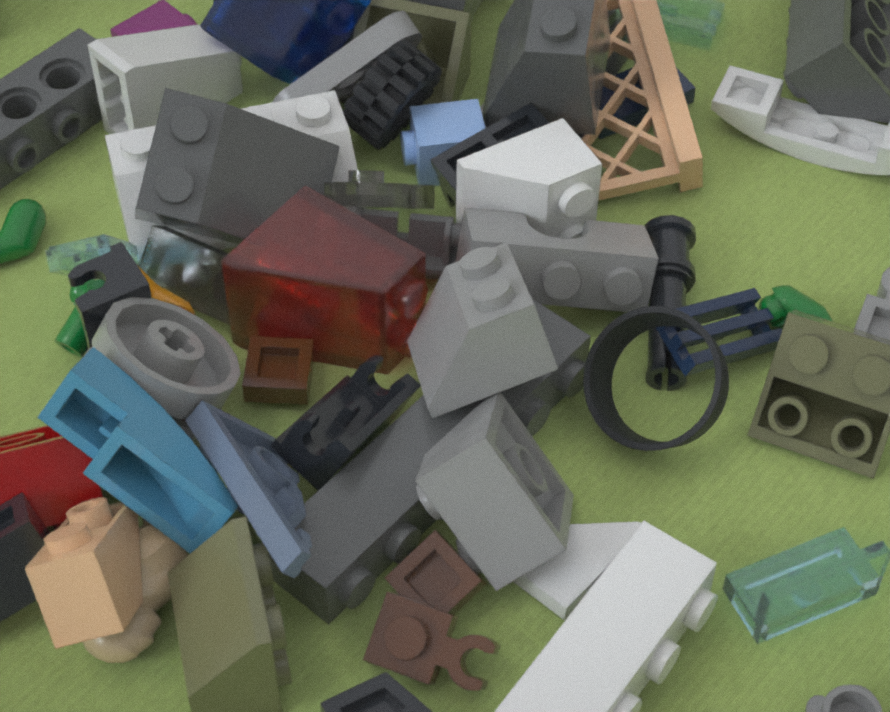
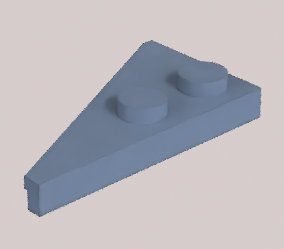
[185,400,312,578]

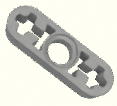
[272,11,422,102]

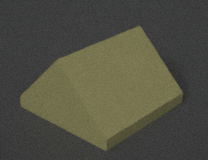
[341,0,472,105]

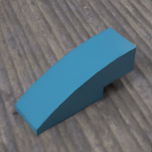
[37,347,238,553]

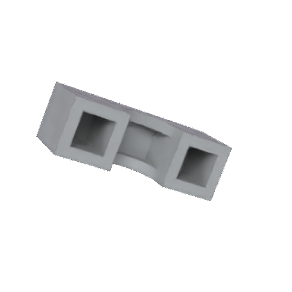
[455,208,659,312]

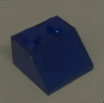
[200,0,372,84]

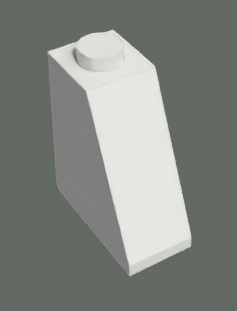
[88,24,243,134]

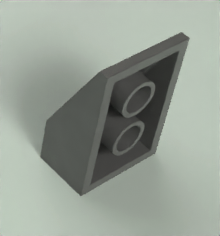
[135,88,340,263]

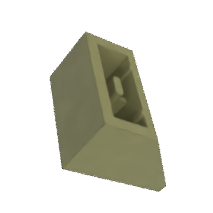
[747,310,890,479]
[167,517,292,712]

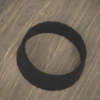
[583,306,729,451]

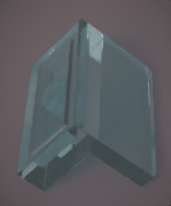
[722,527,890,644]

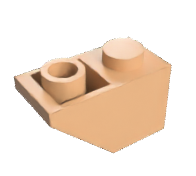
[25,497,143,649]

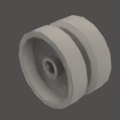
[84,297,241,447]

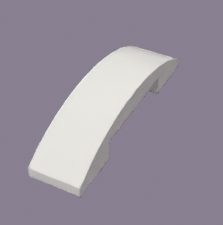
[711,66,890,175]

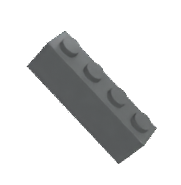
[784,0,890,123]

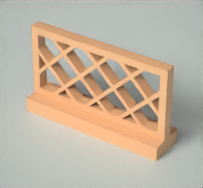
[581,0,703,201]

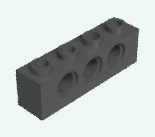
[0,28,102,189]

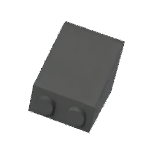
[482,0,610,135]

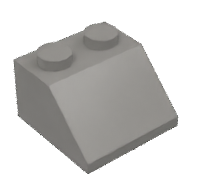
[407,242,558,419]
[415,392,574,591]

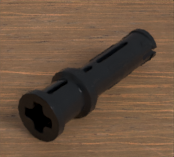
[645,215,696,391]

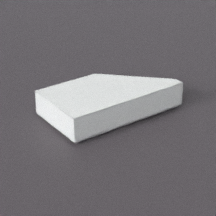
[513,521,641,621]

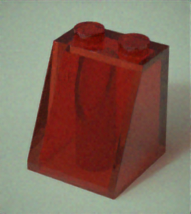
[221,185,428,375]

